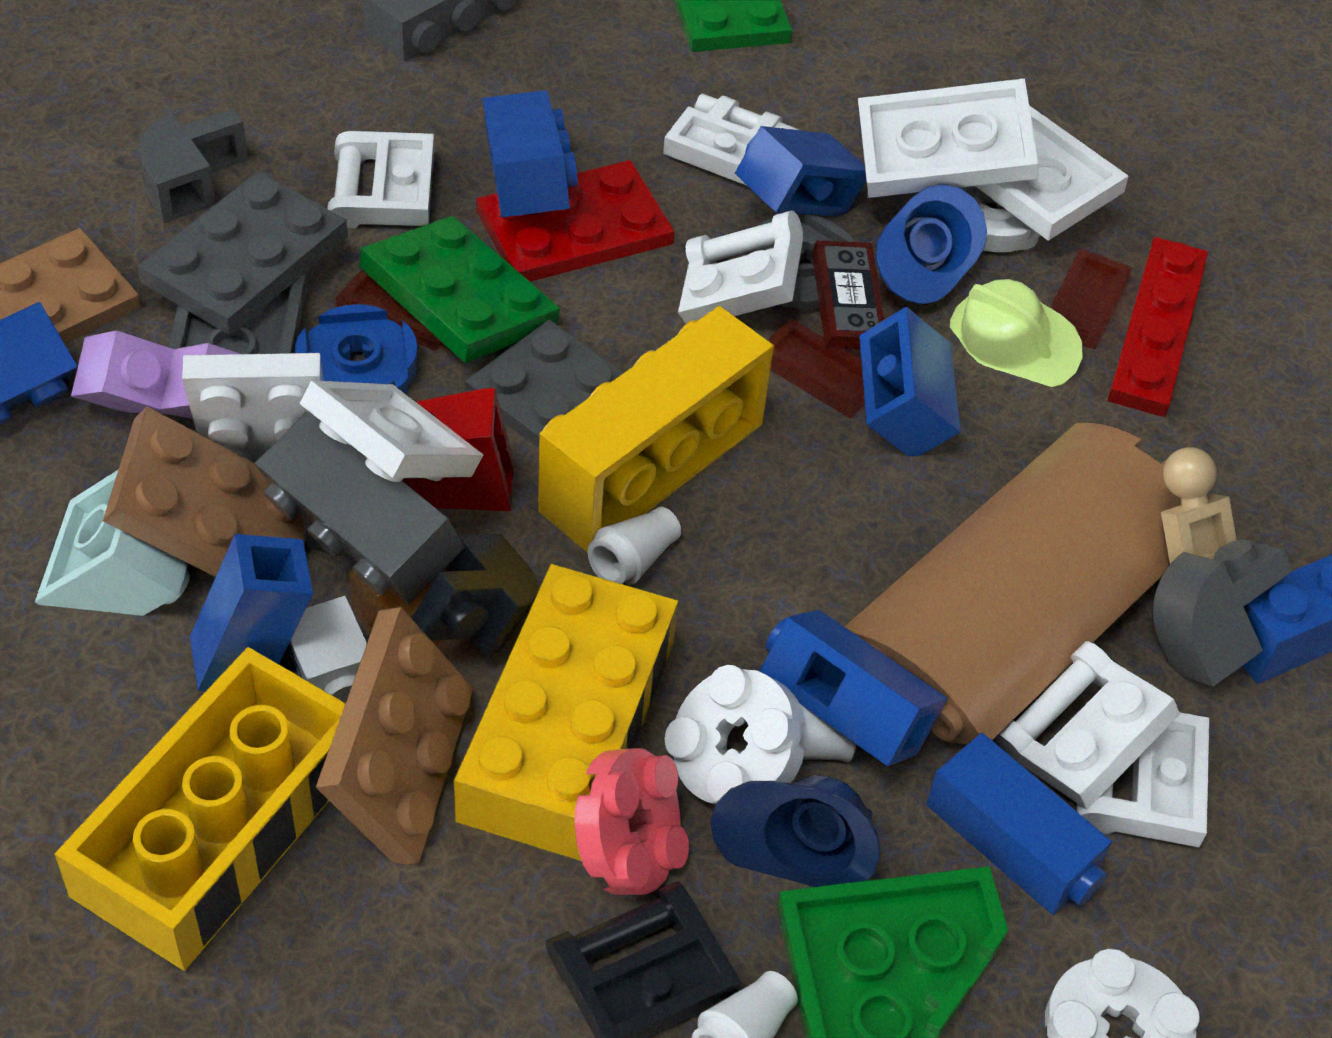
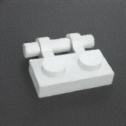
[663,93,799,185]

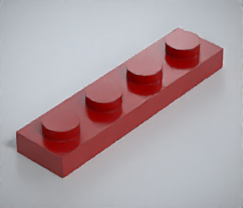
[1107,236,1209,418]

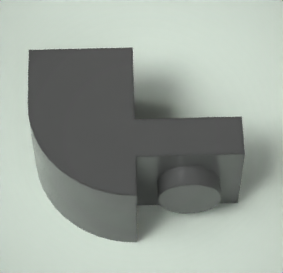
[138,108,248,223]
[1153,539,1293,687]

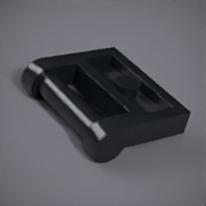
[546,881,741,1038]

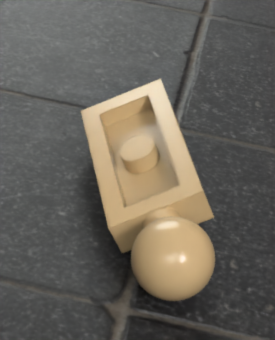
[1161,447,1236,564]

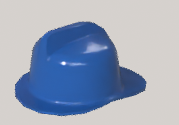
[875,184,987,305]

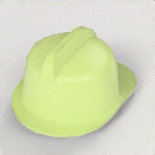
[950,279,1083,387]

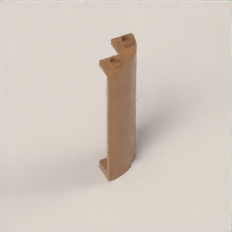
[844,423,1181,745]

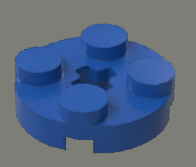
[295,304,418,394]

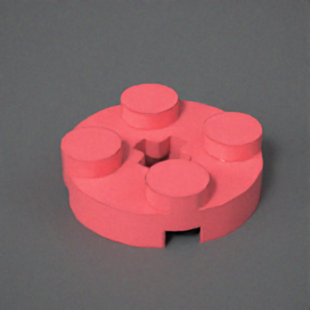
[575,748,689,895]

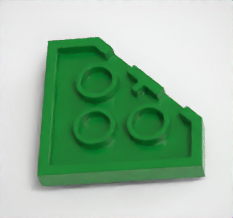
[777,866,1009,1038]

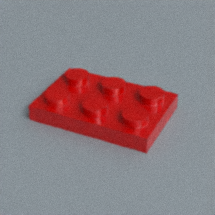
[476,160,675,282]

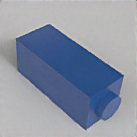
[190,534,313,691]
[759,609,948,766]
[926,732,1112,916]

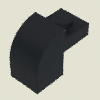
[411,534,538,657]

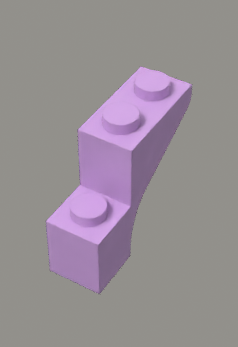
[71,330,240,419]

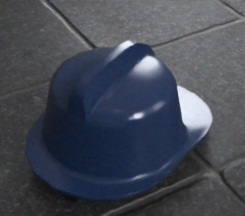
[710,775,881,887]

